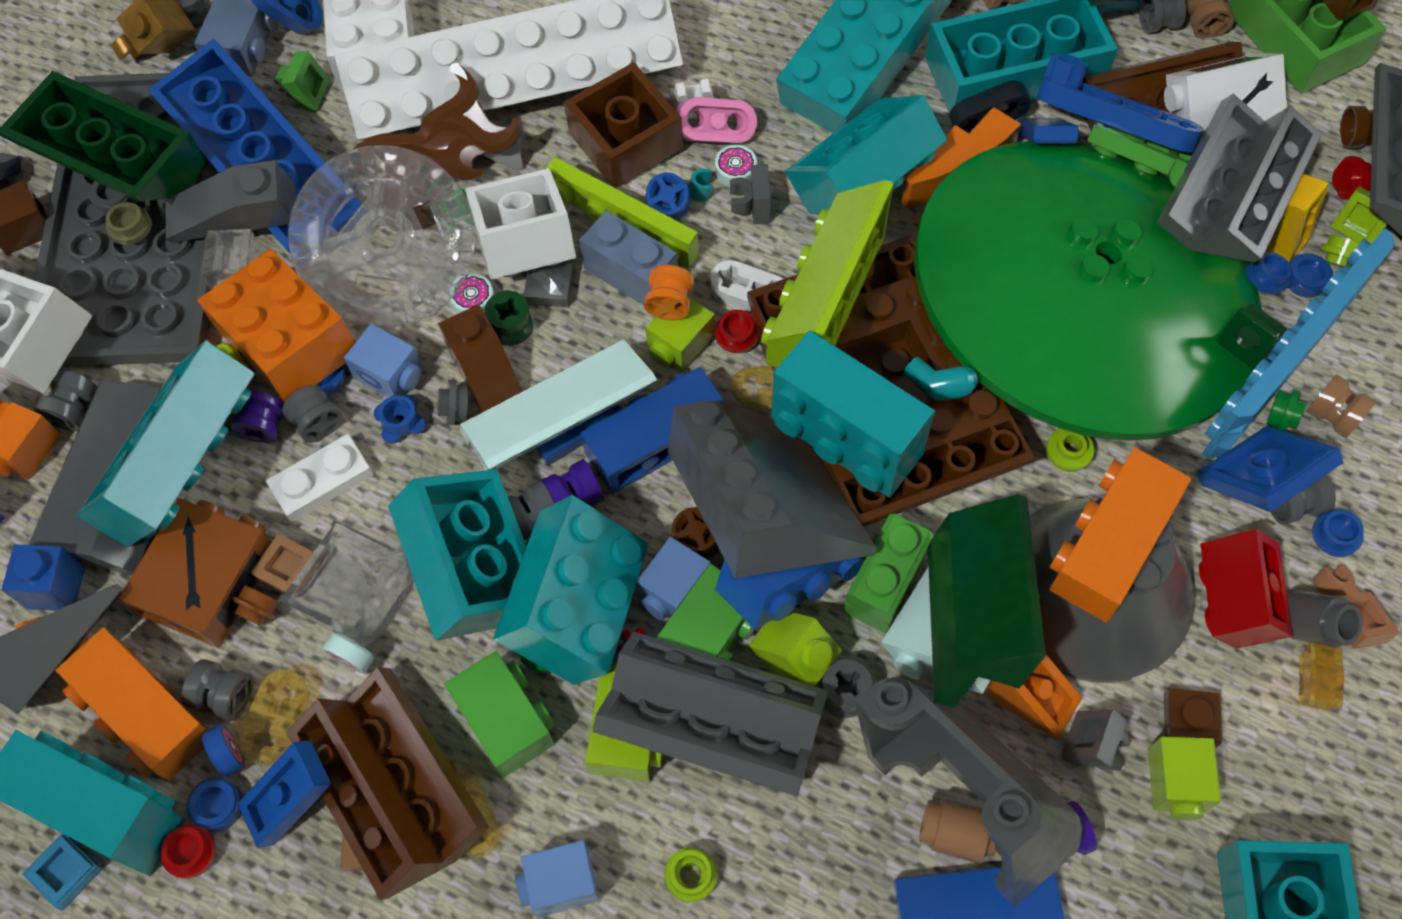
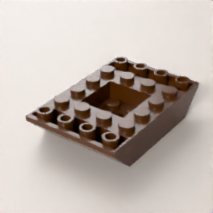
[747,235,1035,527]

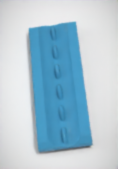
[1202,228,1395,458]

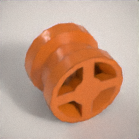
[644,265,694,321]

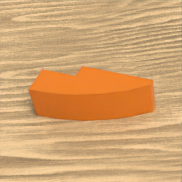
[901,107,1022,208]

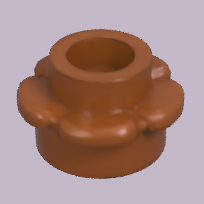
[232,585,280,626]

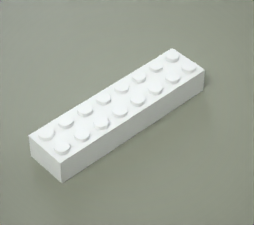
[334,0,683,140]

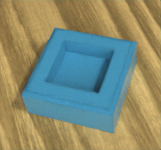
[22,833,103,911]

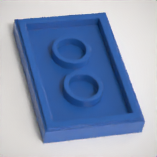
[893,868,1064,919]

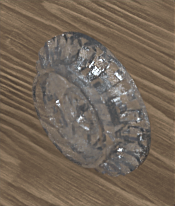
[288,145,476,329]

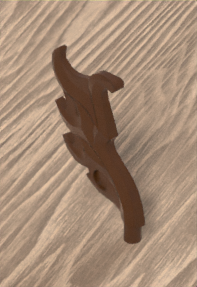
[336,63,520,199]

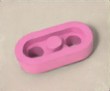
[676,97,757,143]

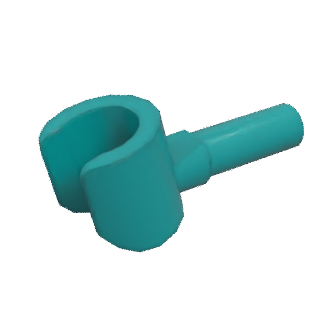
[676,168,714,202]

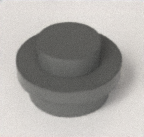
[437,380,468,426]

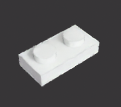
[266,434,374,522]

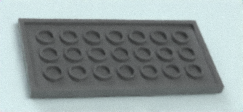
[34,73,221,366]

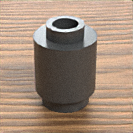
[1288,590,1363,648]

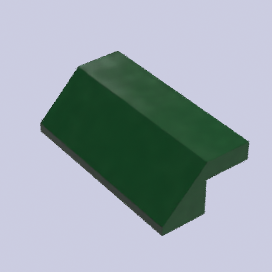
[928,494,1046,708]

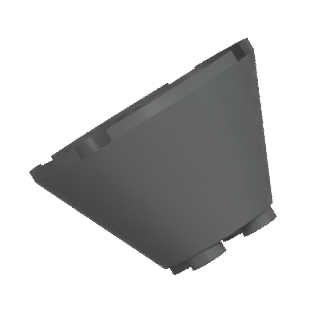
[1030,498,1195,683]

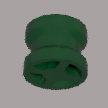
[484,290,533,346]

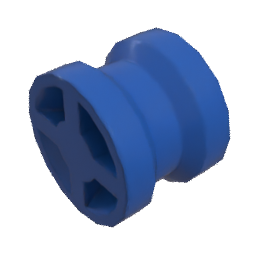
[645,172,691,221]

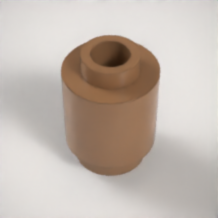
[919,798,996,864]

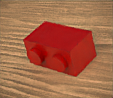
[1199,529,1294,648]

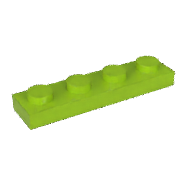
[545,156,699,268]

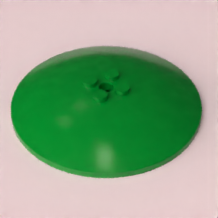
[914,141,1261,441]

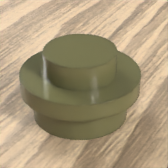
[106,202,152,245]

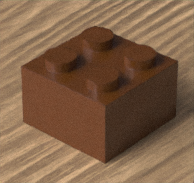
[563,62,683,189]

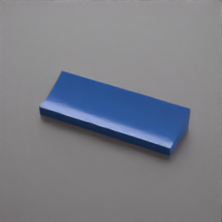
[148,38,375,268]

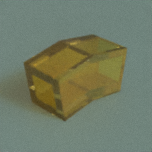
[1299,643,1344,711]

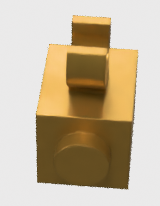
[111,0,195,60]

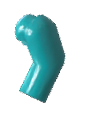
[903,357,978,401]

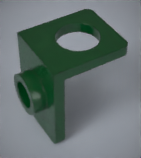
[1216,304,1287,370]

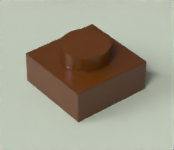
[1164,688,1222,748]

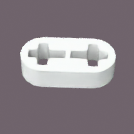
[710,260,783,314]

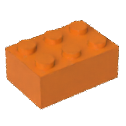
[197,248,356,402]

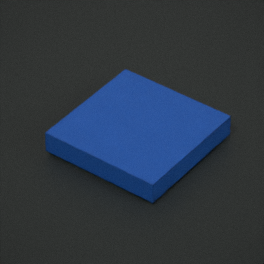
[1197,426,1343,512]

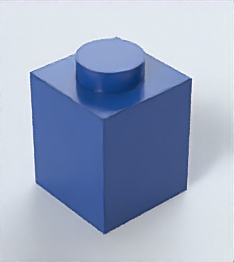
[1,544,85,611]

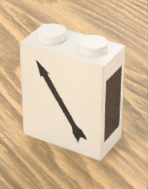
[1164,53,1287,154]

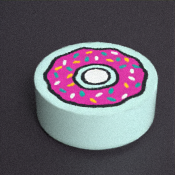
[715,145,757,187]
[449,274,494,314]
[322,633,374,674]

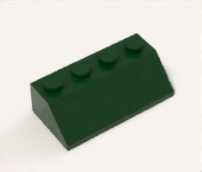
[0,70,207,202]

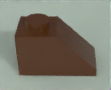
[438,304,523,413]

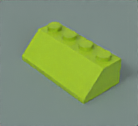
[761,180,894,368]

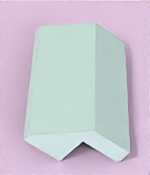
[459,339,657,470]

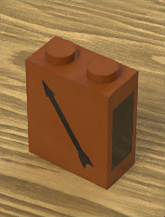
[118,498,272,648]

